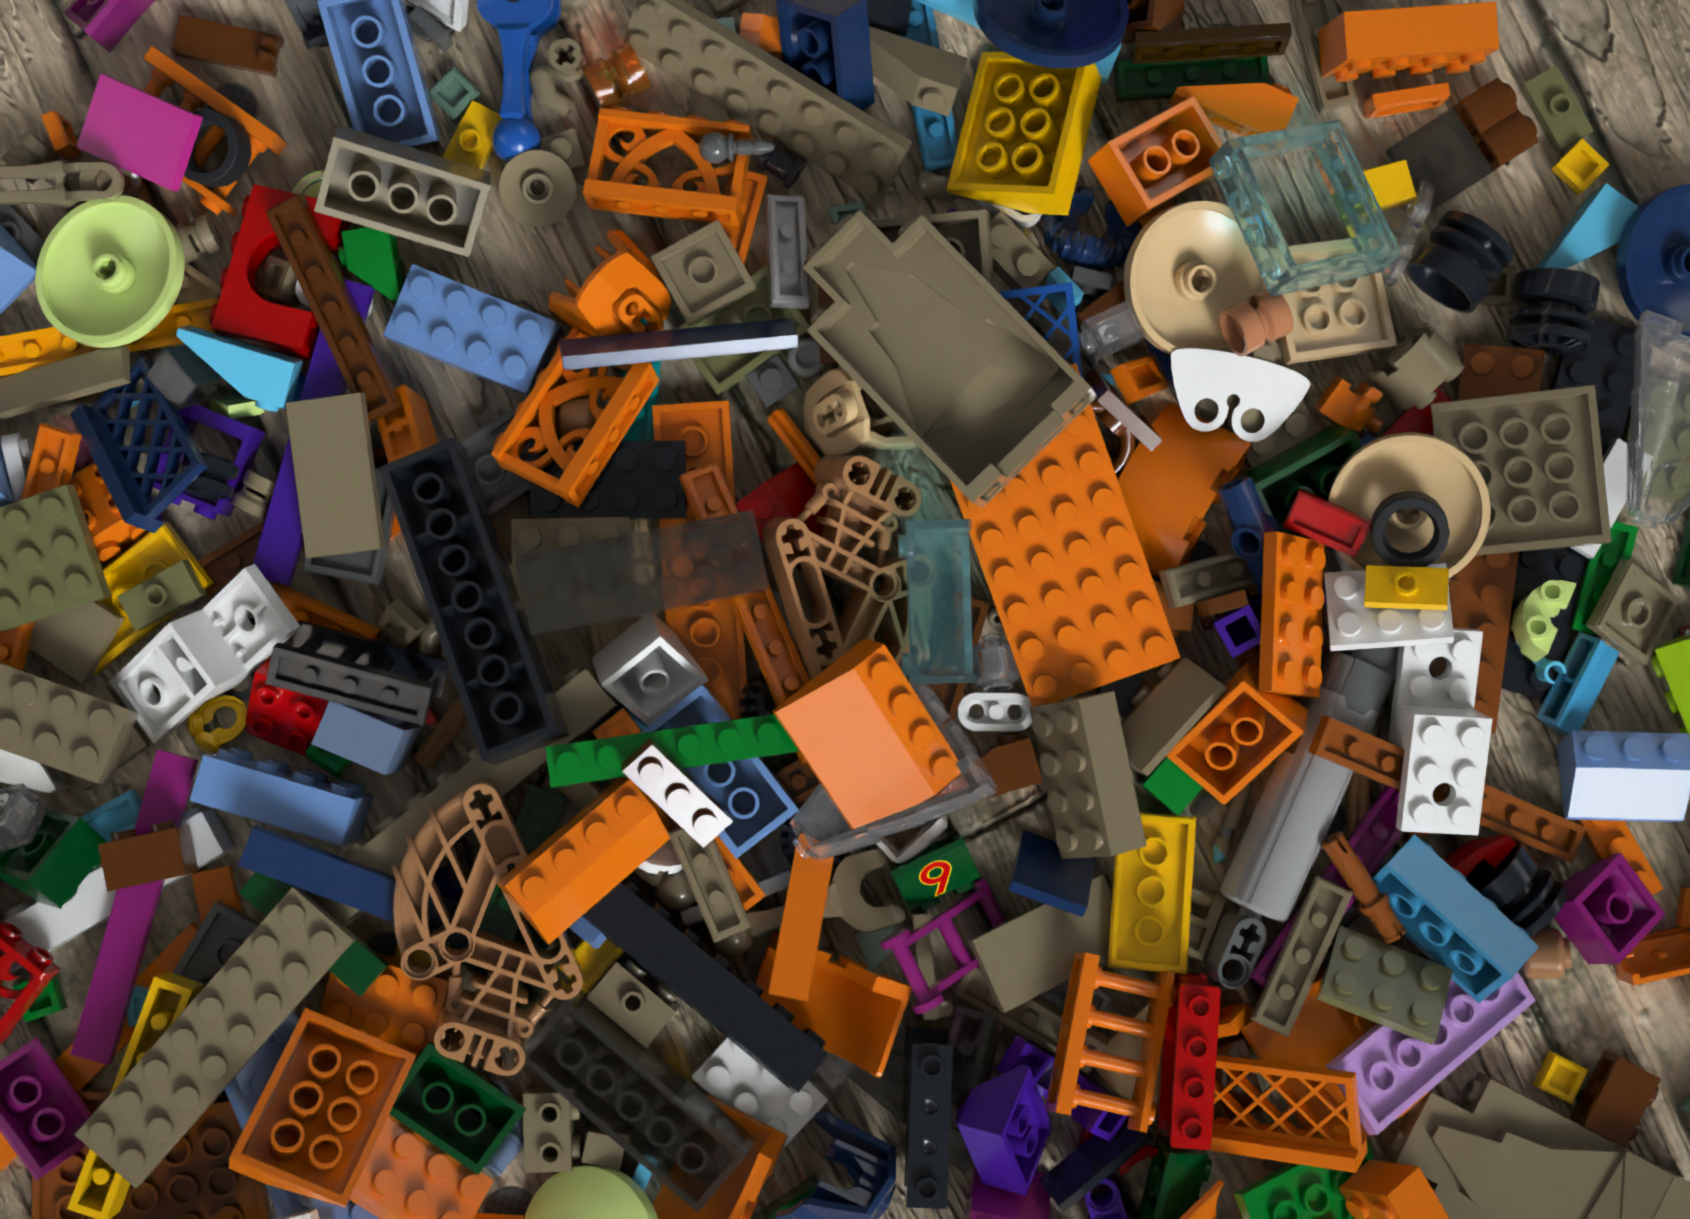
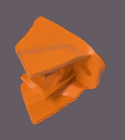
[548,229,672,337]

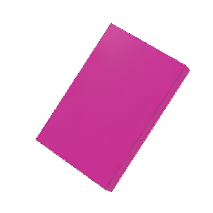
[76,73,203,191]

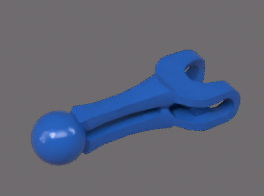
[477,0,561,163]

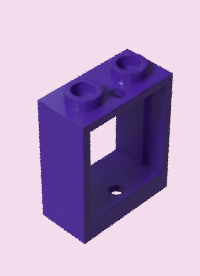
[153,399,265,520]

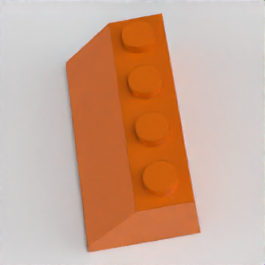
[496,778,670,945]

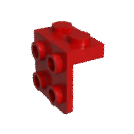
[244,654,329,757]

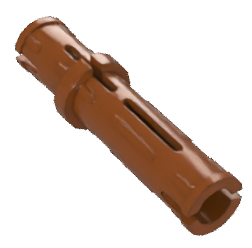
[1320,831,1407,944]

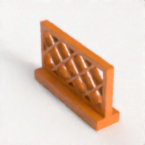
[1209,1055,1368,1173]

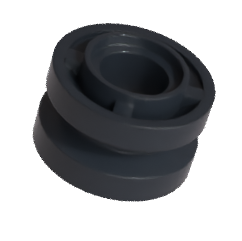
[182,452,240,500]

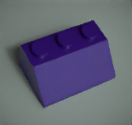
[956,1064,1052,1196]

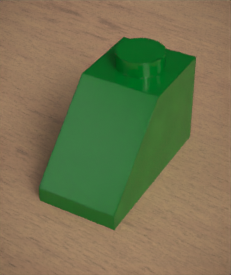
[338,227,404,304]

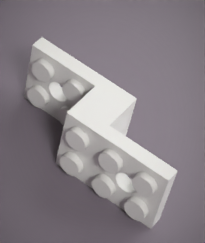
[109,564,301,744]
[1388,628,1492,835]

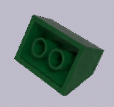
[1236,423,1361,539]
[389,1041,526,1175]
[1136,1134,1212,1219]

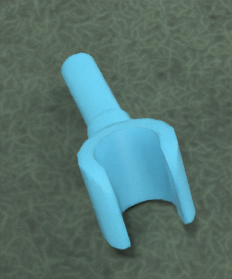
[1515,641,1566,684]

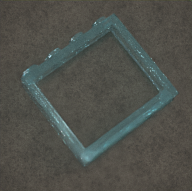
[1209,120,1402,297]

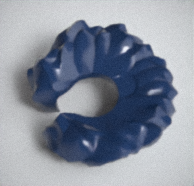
[1042,186,1139,271]

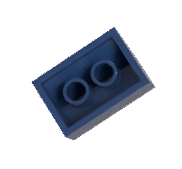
[776,0,875,111]

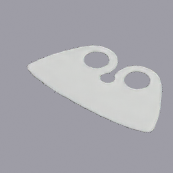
[1171,348,1310,442]

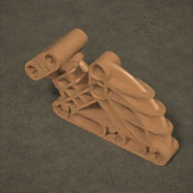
[762,455,935,688]
[391,778,583,1076]

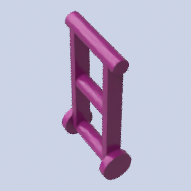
[879,878,1006,1015]

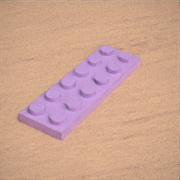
[1326,972,1536,1135]

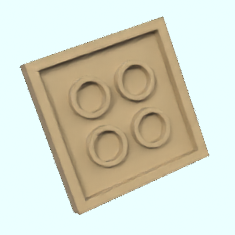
[1268,235,1397,365]

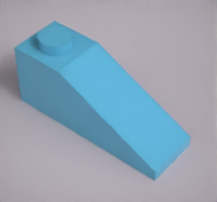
[1536,183,1638,269]
[176,325,303,412]

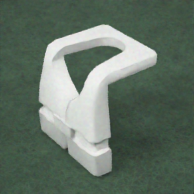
[867,812,948,863]

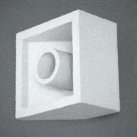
[592,610,708,726]

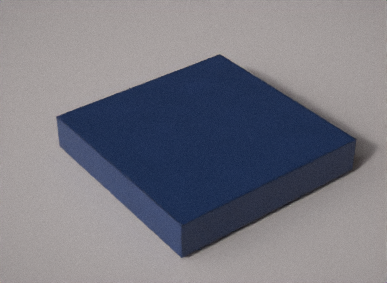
[1009,830,1096,917]

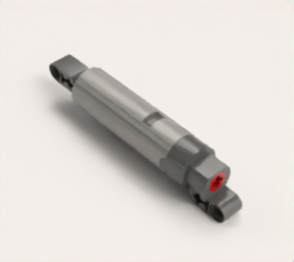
[1204,647,1399,989]

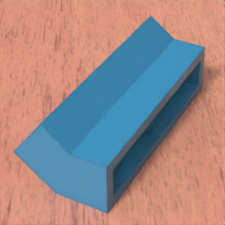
[1536,632,1620,736]

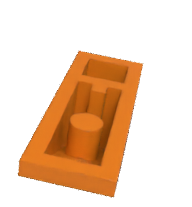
[1169,83,1299,150]

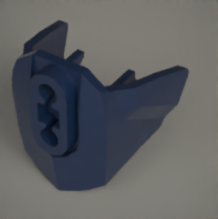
[775,1112,896,1219]

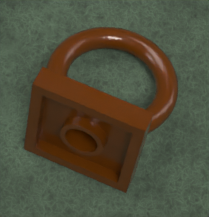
[1083,368,1163,477]

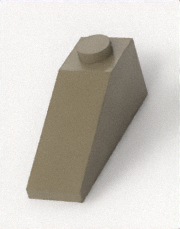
[869,26,968,117]

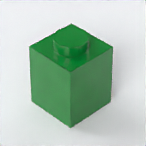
[1138,756,1203,816]

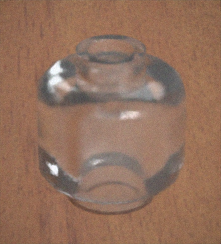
[970,634,1021,693]

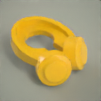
[186,695,247,754]

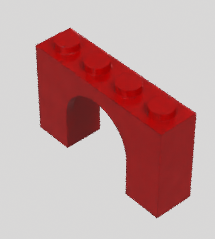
[209,184,351,360]

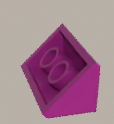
[63,0,155,53]
[0,1038,92,1181]

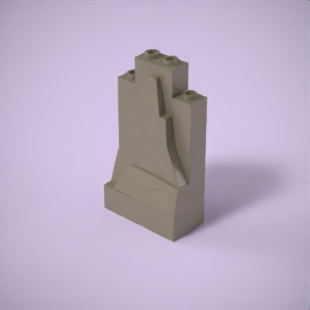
[802,210,1097,508]
[1386,1071,1690,1219]

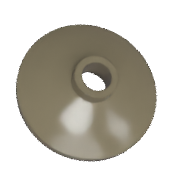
[499,149,576,227]

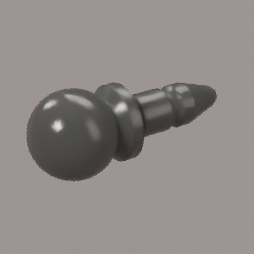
[699,132,775,164]

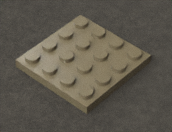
[1431,385,1611,556]

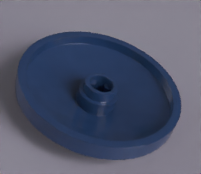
[973,0,1129,68]
[1616,184,1690,340]

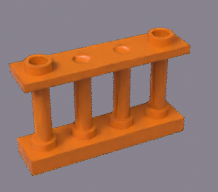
[143,46,287,217]
[1045,952,1177,1133]

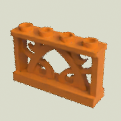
[583,106,753,227]
[491,328,660,508]

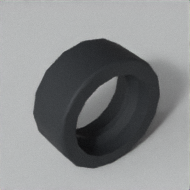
[184,109,252,187]
[1370,490,1450,567]

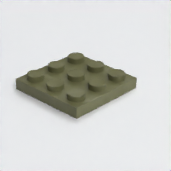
[0,484,111,632]

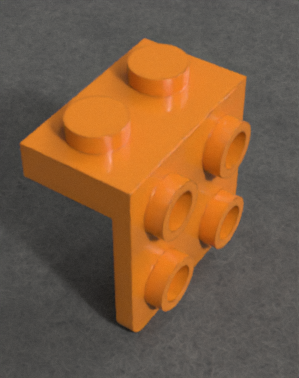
[70,462,165,565]

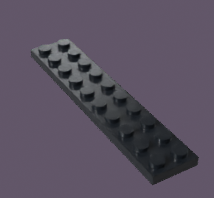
[1501,317,1649,701]

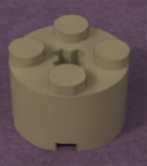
[1368,322,1464,410]

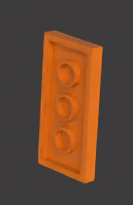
[1259,531,1326,698]

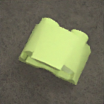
[1510,580,1577,663]

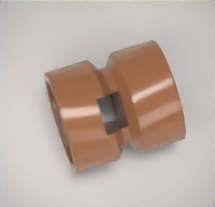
[1218,287,1294,356]

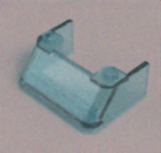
[898,519,976,685]

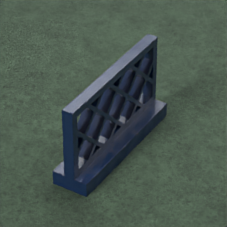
[70,356,208,533]

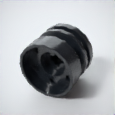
[1405,210,1513,313]
[1506,268,1600,355]
[1466,840,1568,938]

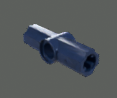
[1217,476,1281,595]

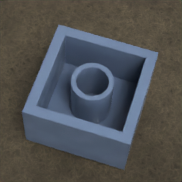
[311,701,421,775]

